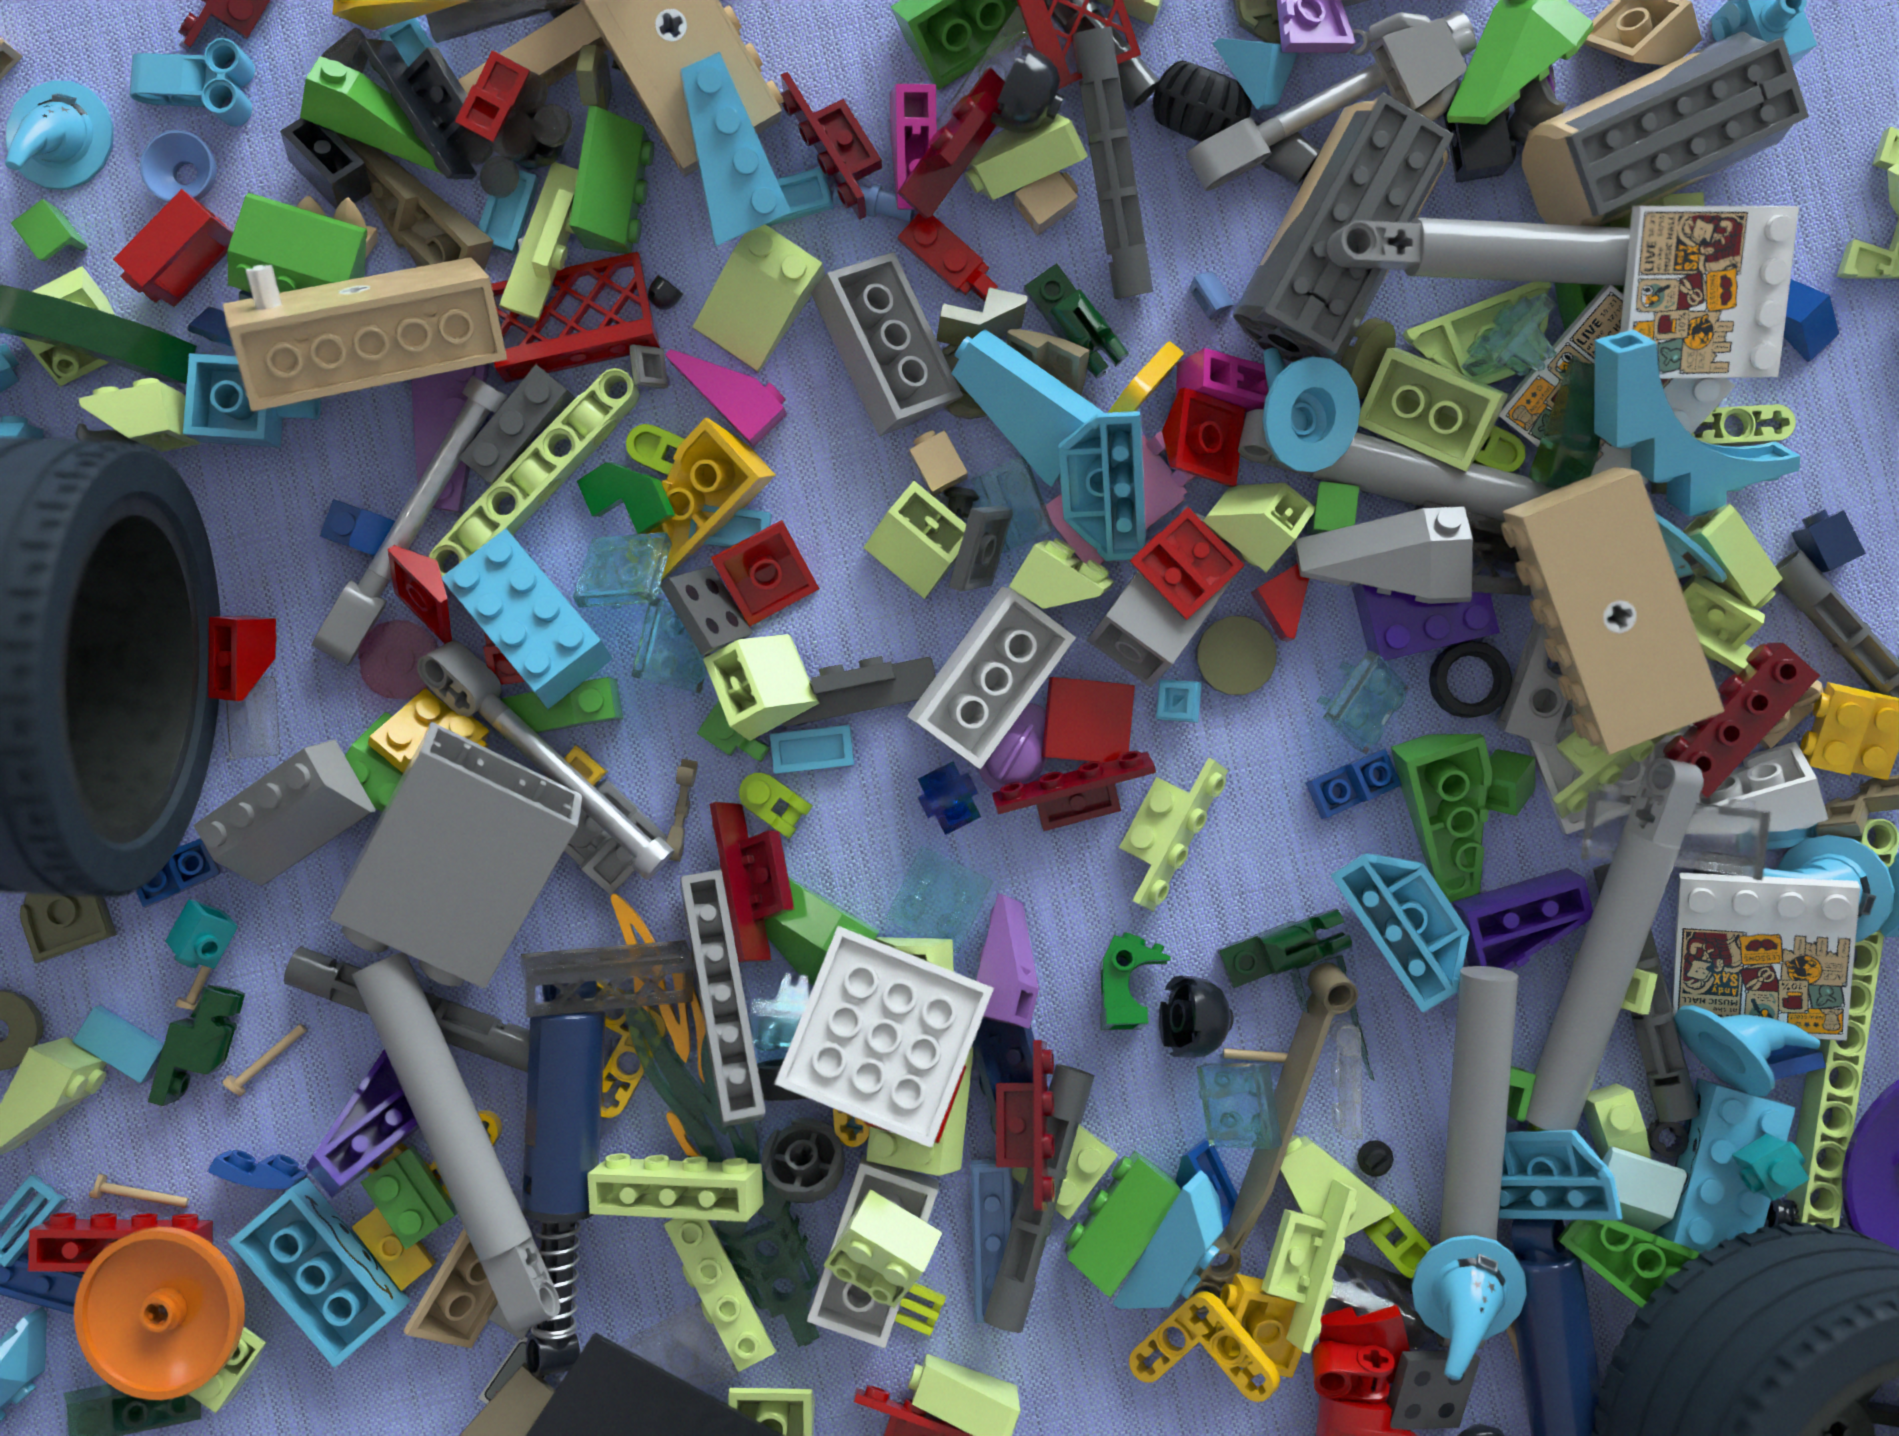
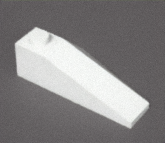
[1686,741,1828,832]

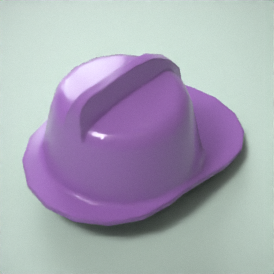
[978,703,1049,791]

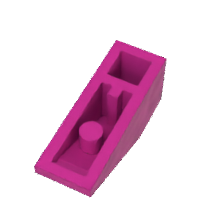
[890,84,938,210]
[1176,348,1269,412]
[665,349,787,447]

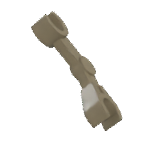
[666,758,698,862]

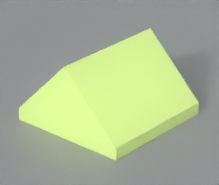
[729,1388,815,1436]

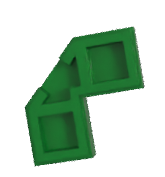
[577,462,676,534]

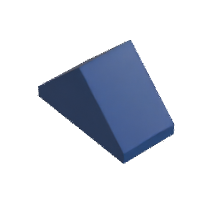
[1783,279,1840,362]

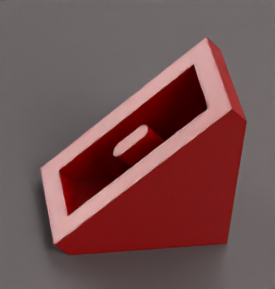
[1251,563,1309,642]

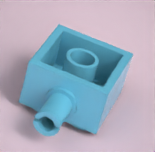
[1710,0,1817,66]
[183,353,321,448]

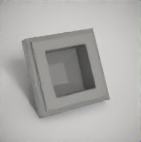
[630,345,668,389]

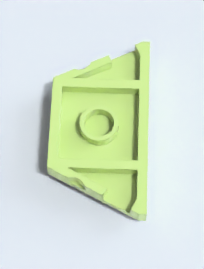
[1403,282,1551,385]

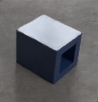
[1791,509,1866,573]

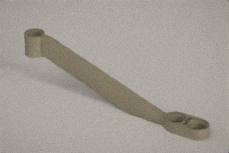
[1182,962,1358,1314]

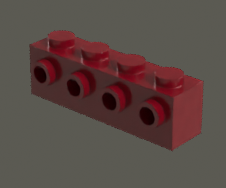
[1663,643,1820,799]

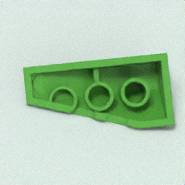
[1391,734,1493,903]

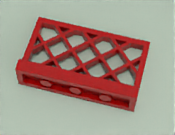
[1016,0,1141,89]
[491,251,660,383]

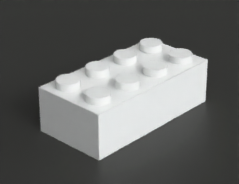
[907,586,1076,769]
[807,1154,939,1348]

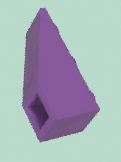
[976,893,1039,1029]

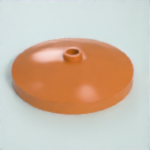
[74,1227,245,1400]

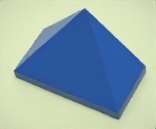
[1175,1137,1238,1229]

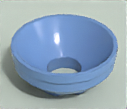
[140,130,217,202]

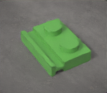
[360,1145,458,1250]

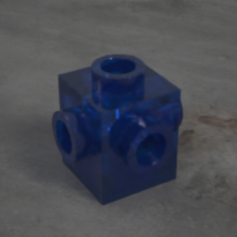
[917,761,981,835]

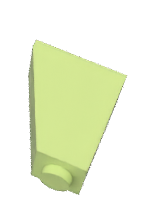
[964,113,1088,200]
[1682,504,1783,609]
[1279,1135,1394,1238]
[907,1353,1020,1436]

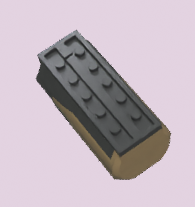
[1522,32,1809,227]
[1232,92,1454,364]

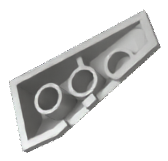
[1294,506,1473,604]

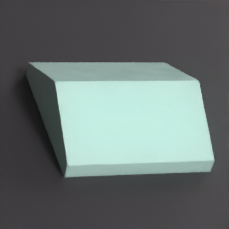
[1602,1146,1687,1233]

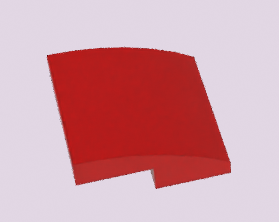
[1129,507,1245,621]
[1042,677,1135,763]
[1318,1305,1410,1386]

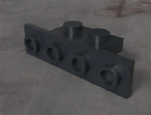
[360,38,477,179]

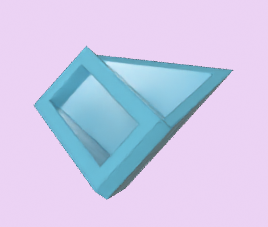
[1213,38,1298,110]

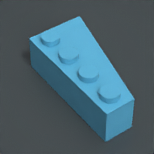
[680,52,791,247]

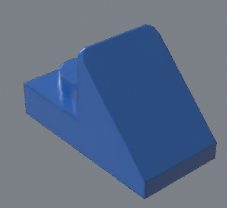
[320,499,395,556]

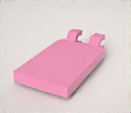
[1041,431,1196,565]

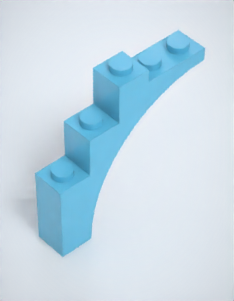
[1594,330,1800,516]

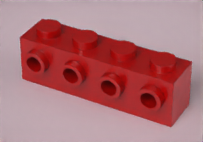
[28,1212,213,1272]

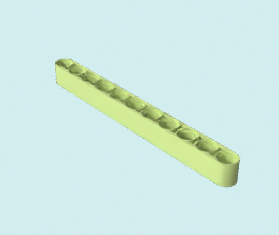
[1787,818,1899,1228]

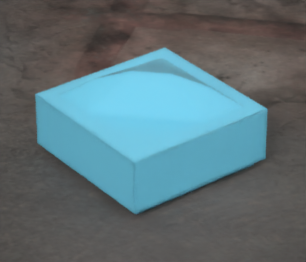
[1156,679,1202,723]

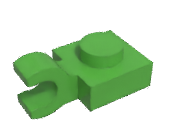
[697,700,770,762]

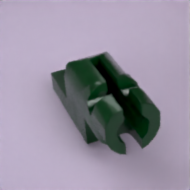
[1024,263,1129,379]
[1217,908,1352,988]
[148,985,245,1106]

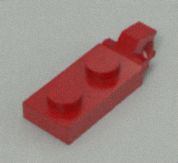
[898,213,998,302]

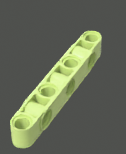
[429,368,639,577]

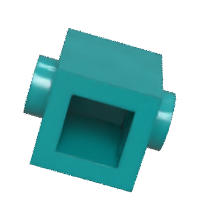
[165,899,239,969]
[1732,1134,1810,1201]

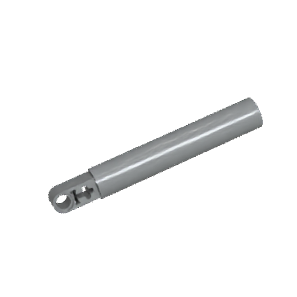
[1327,217,1630,286]
[1238,409,1565,527]
[1526,758,1703,1131]
[352,952,560,1332]
[1436,966,1519,1349]

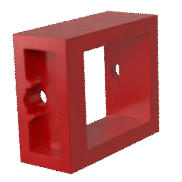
[113,189,233,307]

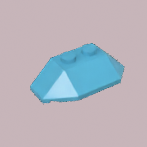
[1058,411,1146,561]
[1330,853,1470,1013]
[1498,1130,1622,1220]
[1113,1170,1223,1309]
[0,1307,47,1423]

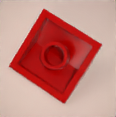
[1162,387,1246,487]
[711,520,820,627]
[387,545,452,644]

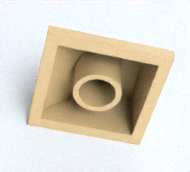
[1583,0,1702,65]

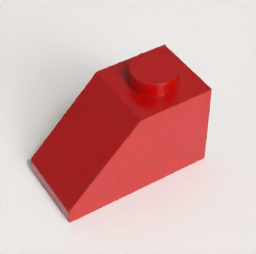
[208,615,277,701]

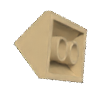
[403,1228,498,1348]

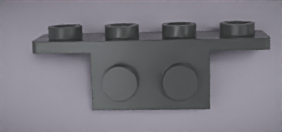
[782,656,936,727]

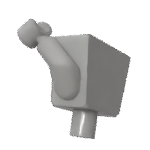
[1350,12,1477,121]

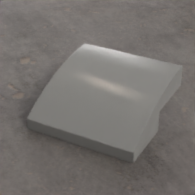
[564,778,667,895]

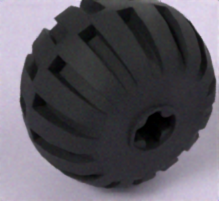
[1153,60,1252,142]

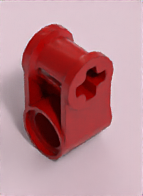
[1311,1341,1395,1403]

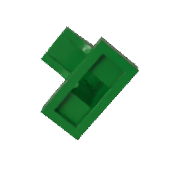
[1100,932,1171,1030]

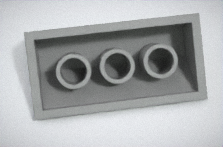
[811,252,963,436]
[194,740,376,886]

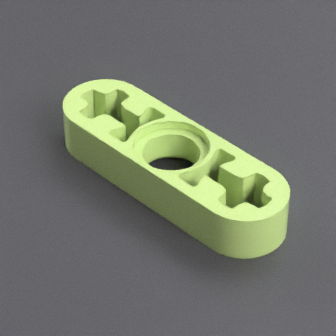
[1691,404,1796,446]

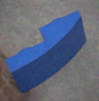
[1305,748,1402,819]
[135,838,220,908]
[207,1150,308,1189]

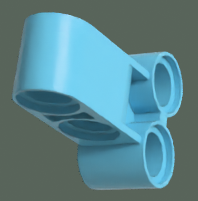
[129,38,255,127]

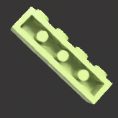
[588,1153,764,1222]

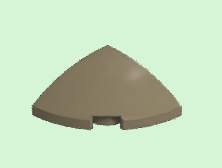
[1007,329,1090,396]

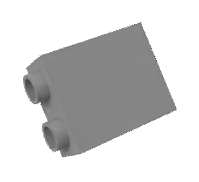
[329,722,582,989]

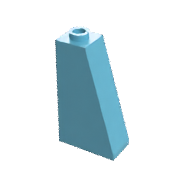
[951,329,1103,487]

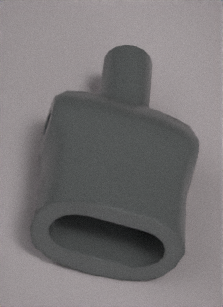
[1254,121,1321,186]

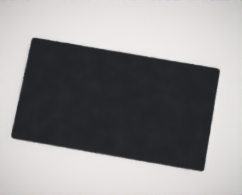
[525,1333,784,1436]

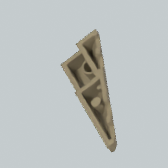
[334,131,494,272]

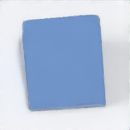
[1189,272,1234,320]

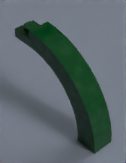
[0,285,197,384]

